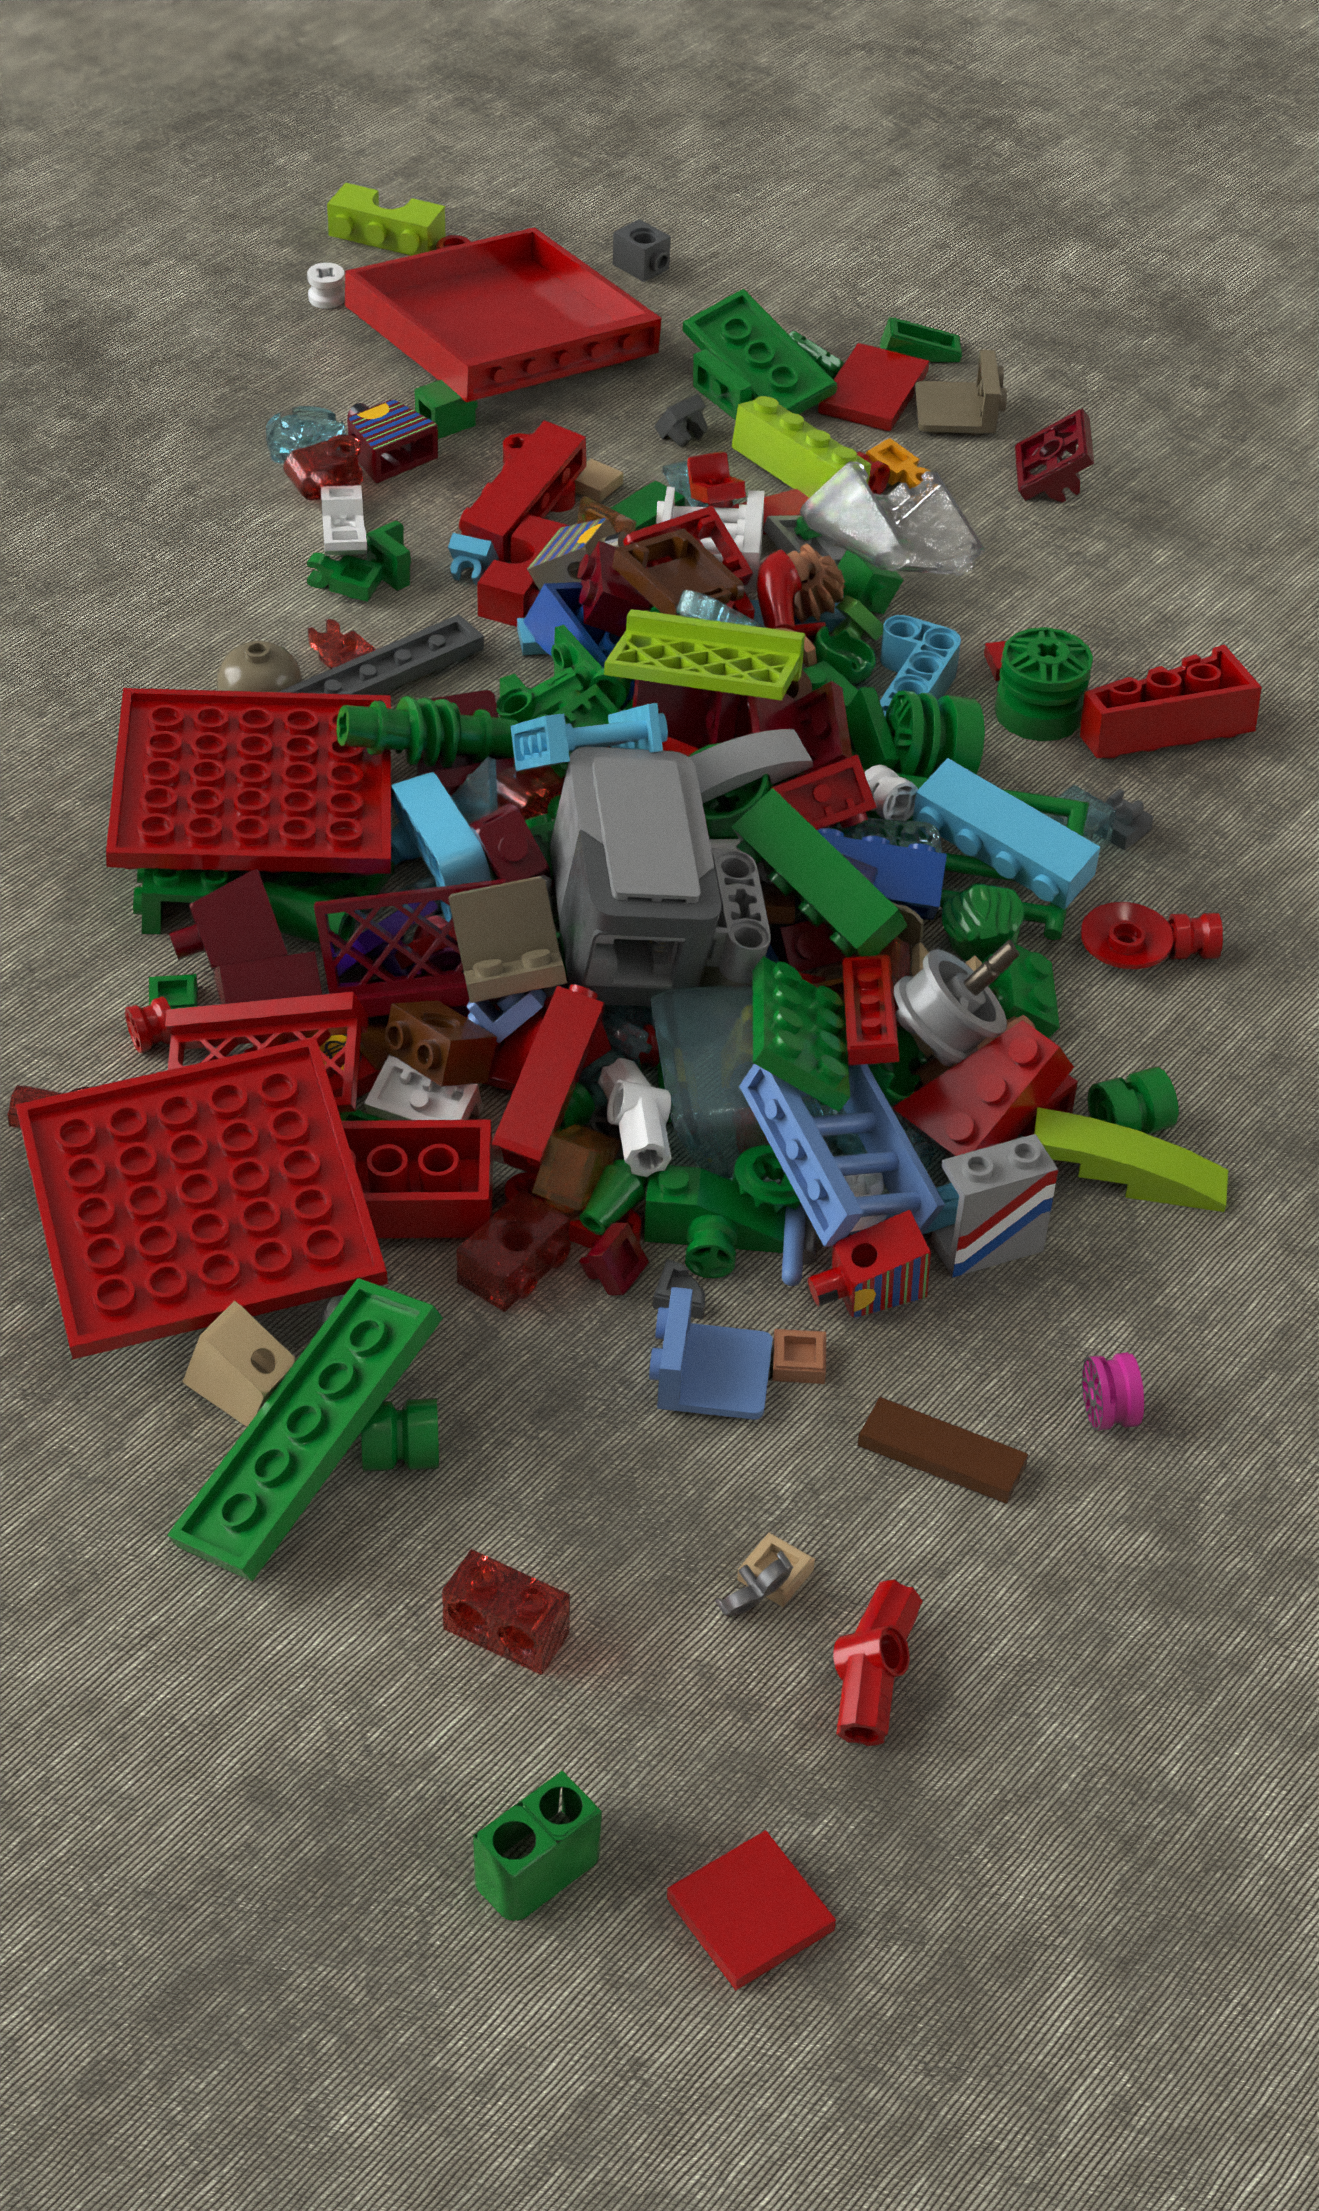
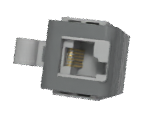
[549,746,771,1008]

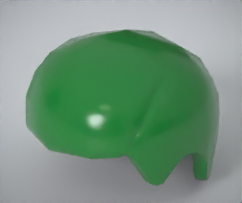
[813,626,876,685]
[867,1025,921,1107]

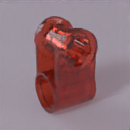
[283,435,363,500]

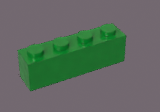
[732,788,908,958]

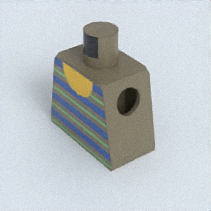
[527,518,628,591]

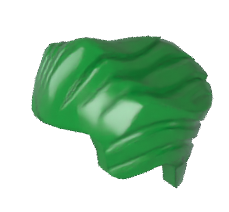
[942,883,1024,962]

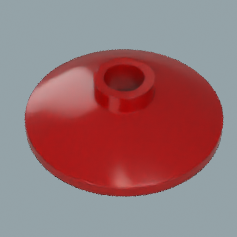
[1080,902,1174,969]

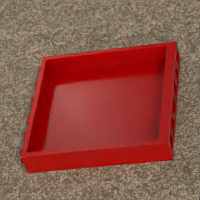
[345,227,662,402]

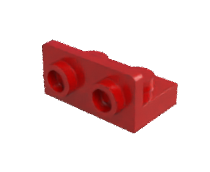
[770,755,877,830]

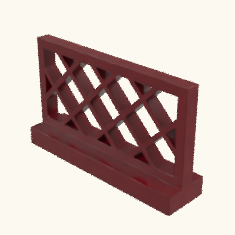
[314,878,508,1017]

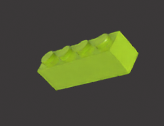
[731,396,872,510]

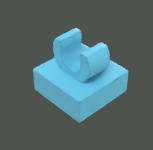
[448,533,499,585]

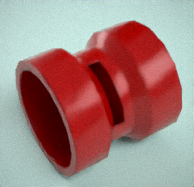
[1168,913,1223,959]

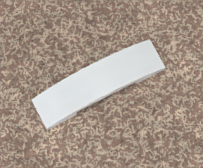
[321,485,367,555]

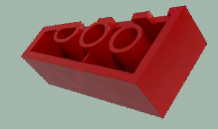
[1080,644,1262,759]

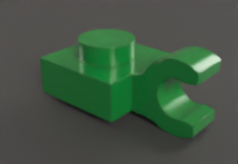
[307,553,383,602]

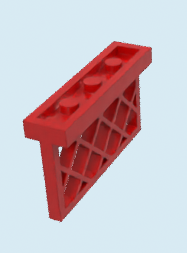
[165,992,368,1113]

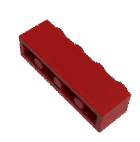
[459,420,587,563]

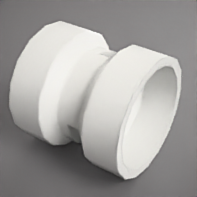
[864,764,918,824]

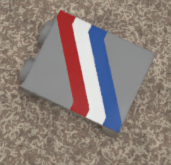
[931,1134,1058,1278]

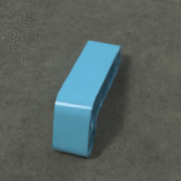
[880,615,961,716]
[391,772,491,922]

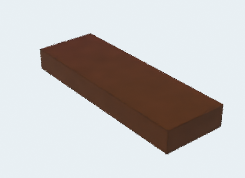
[857,1396,1028,1504]

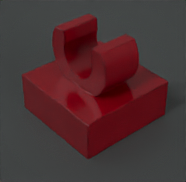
[578,1223,649,1295]

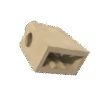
[183,1301,296,1426]

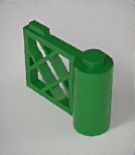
[263,862,394,950]

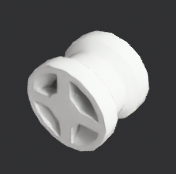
[307,263,345,309]

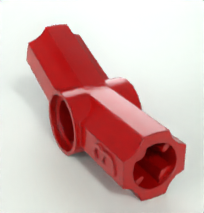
[833,1579,923,1746]

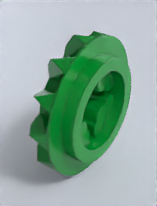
[732,1145,801,1213]

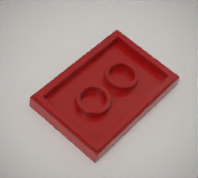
[818,343,929,431]

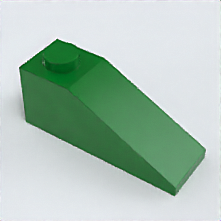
[644,1165,786,1253]

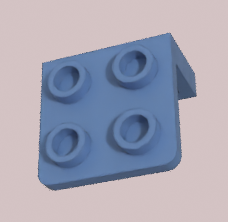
[649,1287,773,1420]

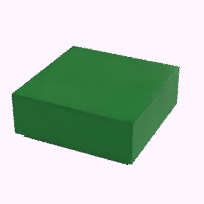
[149,974,198,1009]

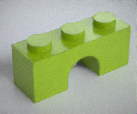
[327,182,446,256]

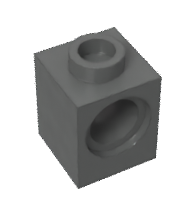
[613,219,671,282]

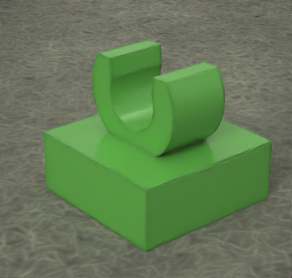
[832,595,884,641]

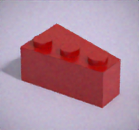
[892,1020,1075,1158]

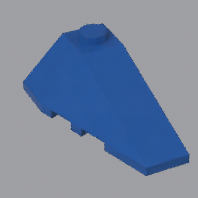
[523,582,635,706]

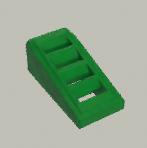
[880,317,962,362]

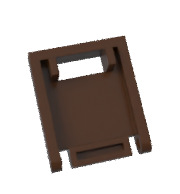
[612,529,745,616]

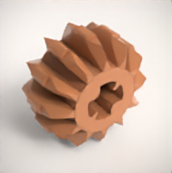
[793,550,845,623]

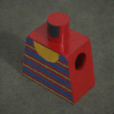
[808,1210,931,1318]

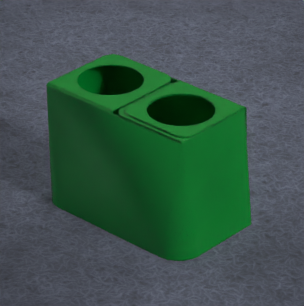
[473,1771,602,1921]

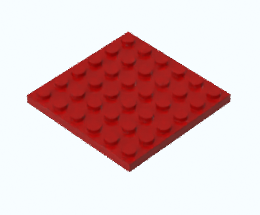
[106,688,391,875]
[16,1037,388,1359]

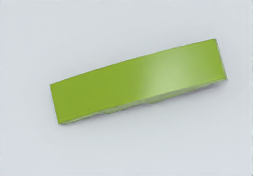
[1034,1107,1228,1212]

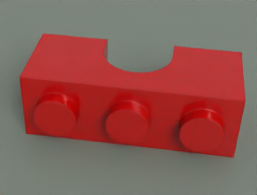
[477,514,570,627]

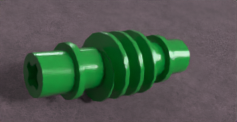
[336,696,518,768]

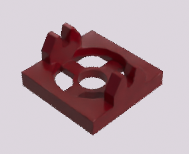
[1015,408,1094,503]

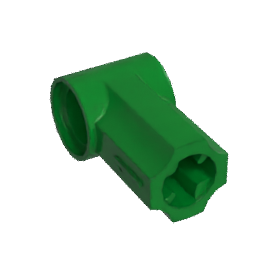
[496,667,584,723]

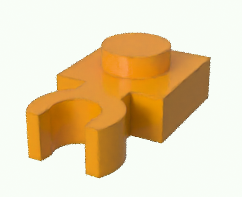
[866,438,937,498]

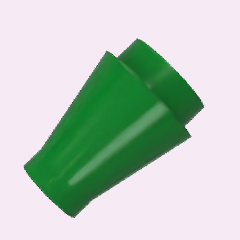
[580,1159,648,1235]

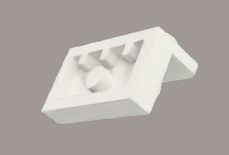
[364,1055,483,1120]

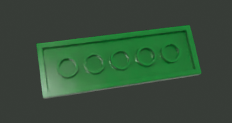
[167,1278,443,1582]

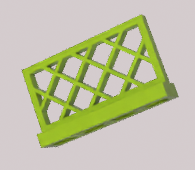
[604,609,805,700]

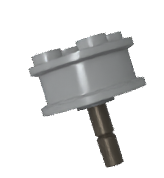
[894,940,1020,1067]

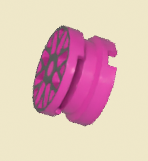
[1082,1352,1144,1431]

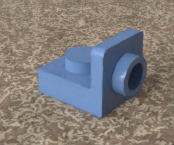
[467,989,547,1043]

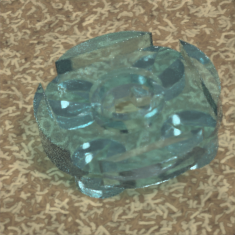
[266,406,346,469]

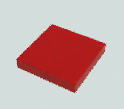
[667,1830,836,1991]

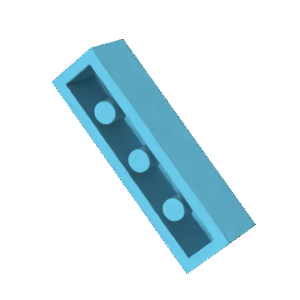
[913,758,1100,910]

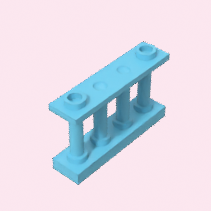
[511,703,668,771]

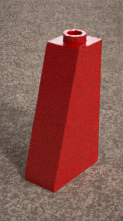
[491,984,604,1176]

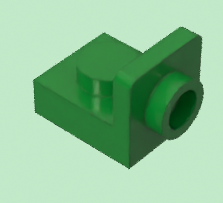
[366,520,411,591]

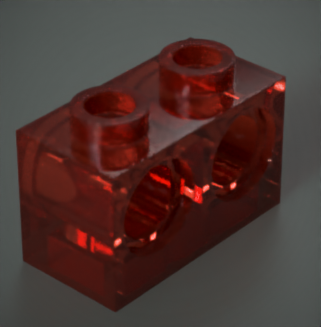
[442,1549,570,1675]

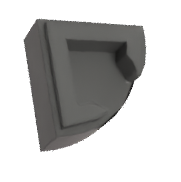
[653,1259,705,1320]

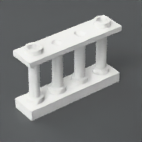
[656,487,765,592]

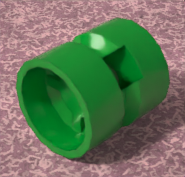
[1087,1067,1179,1134]
[361,1398,439,1472]

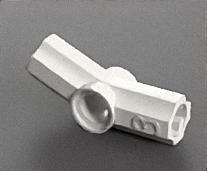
[598,1058,671,1177]

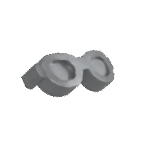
[715,1551,793,1617]

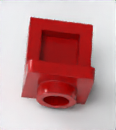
[687,451,746,508]

